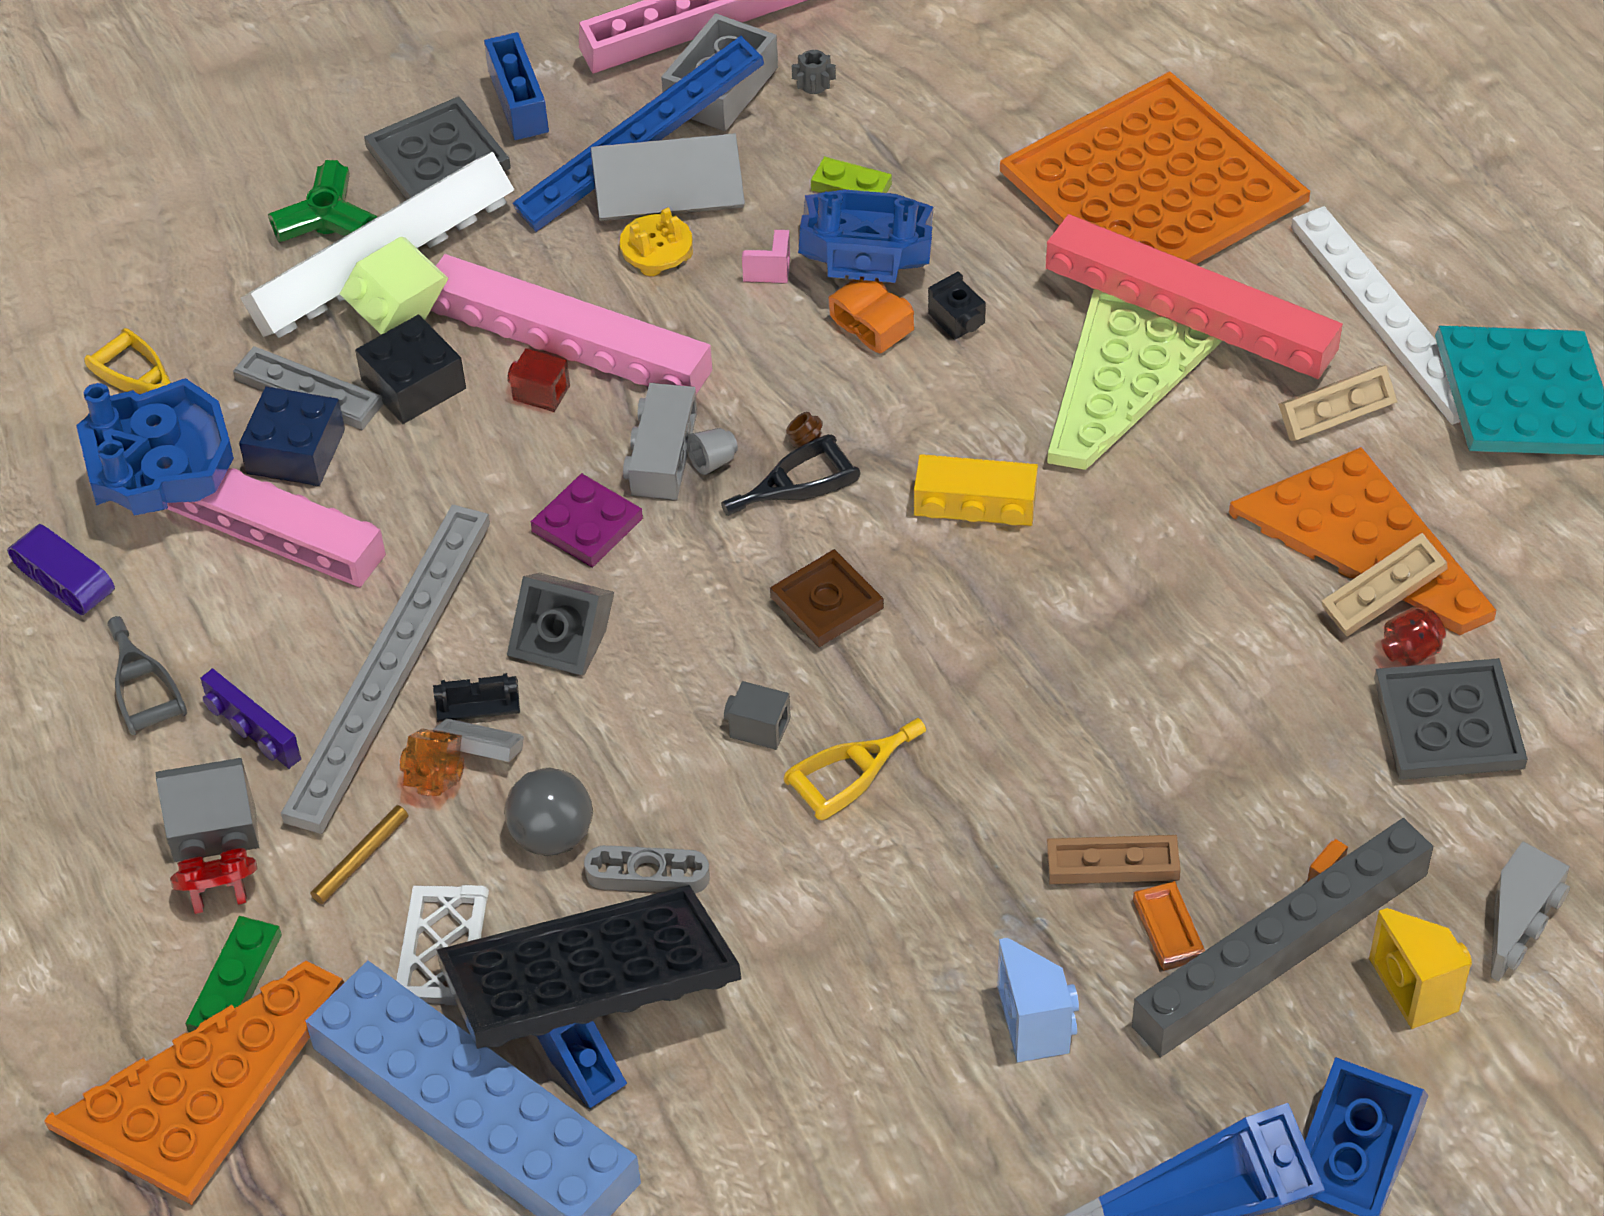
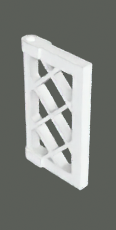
[396,885,489,1006]

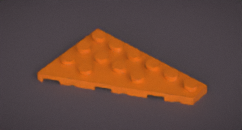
[1229,447,1497,635]
[44,961,344,1205]

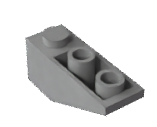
[1491,841,1570,982]

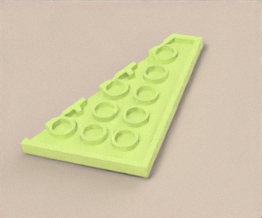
[1047,289,1222,470]

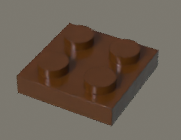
[770,549,884,648]

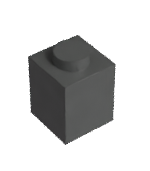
[724,681,791,750]

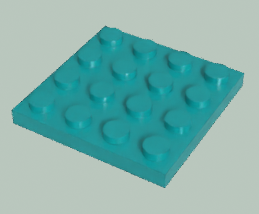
[1435,325,1604,455]

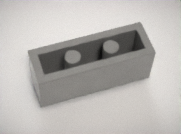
[623,383,697,500]

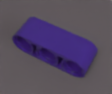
[7,524,115,615]

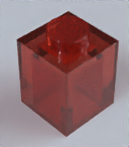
[507,348,570,412]

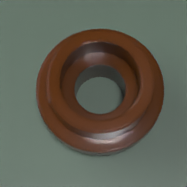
[786,412,823,448]

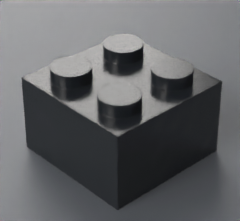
[355,314,466,424]

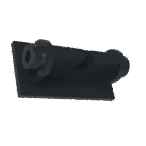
[433,673,520,722]

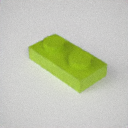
[811,156,892,193]

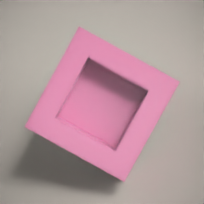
[742,230,791,283]

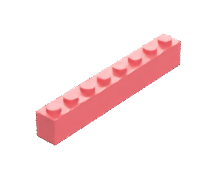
[1045,214,1343,380]

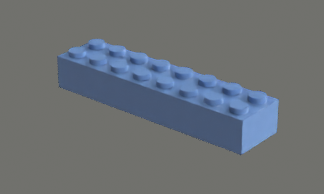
[305,961,641,1216]

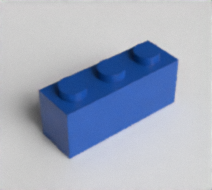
[484,32,549,140]

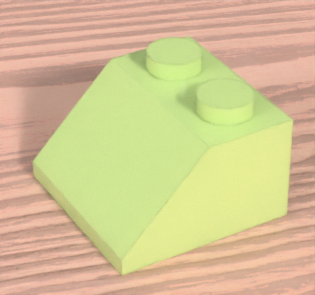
[340,237,449,335]

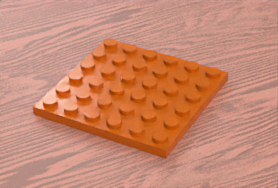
[1000,71,1310,265]

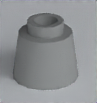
[687,428,738,475]

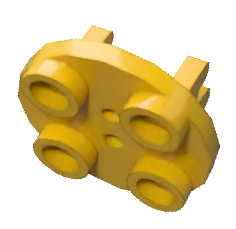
[620,207,693,276]

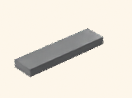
[233,346,383,430]

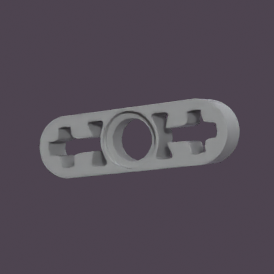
[584,845,710,894]

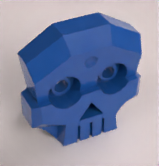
[798,189,934,283]
[76,378,234,516]

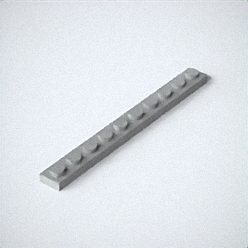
[281,504,490,834]

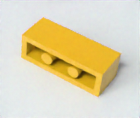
[914,454,1038,526]

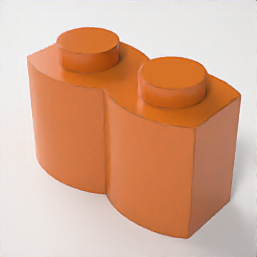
[828,276,914,353]

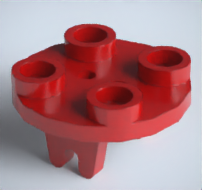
[170,848,258,914]

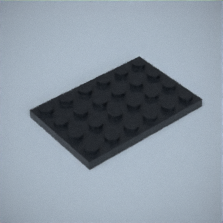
[436,885,742,1049]

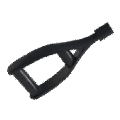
[721,434,861,516]

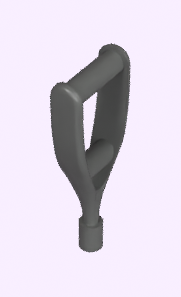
[107,616,187,735]

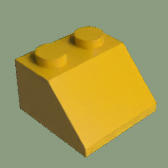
[1369,908,1472,1029]

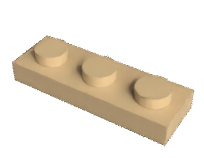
[1278,365,1398,441]
[1322,533,1448,637]

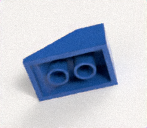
[1305,1057,1429,1216]

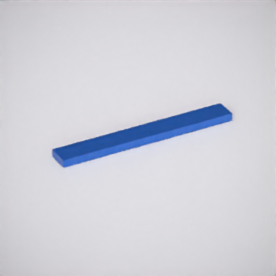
[513,36,764,232]

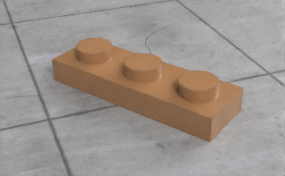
[1047,835,1181,884]

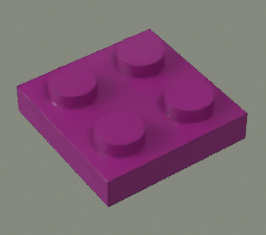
[530,473,643,568]

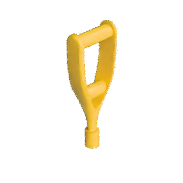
[84,328,171,394]
[783,718,926,820]

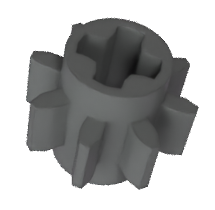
[791,50,836,94]

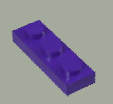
[200,668,301,769]

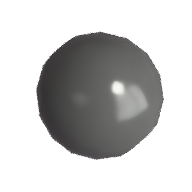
[504,767,593,856]

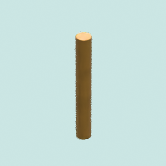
[310,805,409,904]

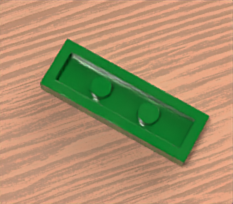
[185,915,282,1033]

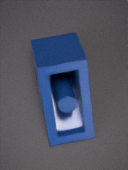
[537,1021,627,1108]

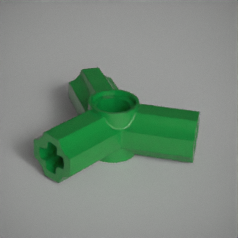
[268,160,377,243]

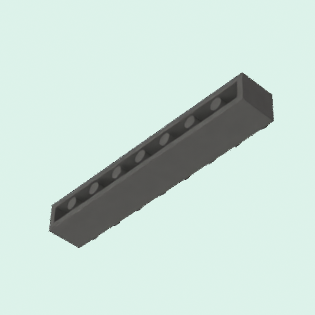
[1132,817,1434,1058]

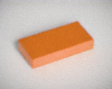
[1133,881,1205,971]

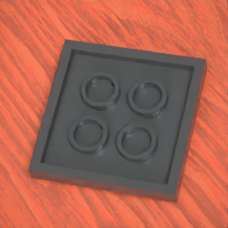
[364,96,511,200]
[1374,658,1528,780]

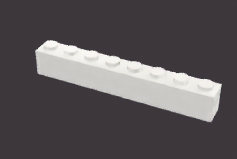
[240,152,514,338]

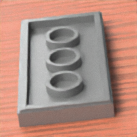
[590,133,745,221]

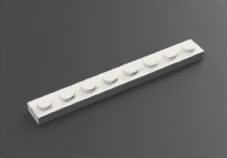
[1291,206,1460,425]

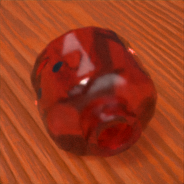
[1381,606,1446,666]

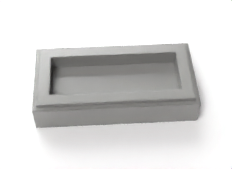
[429,719,524,762]

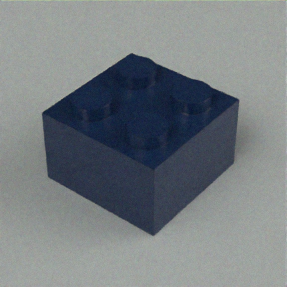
[239,386,345,487]

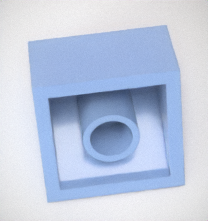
[997,938,1079,1063]

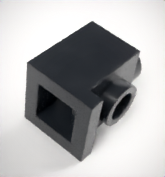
[928,271,986,340]

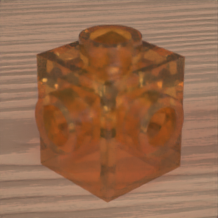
[400,728,464,796]

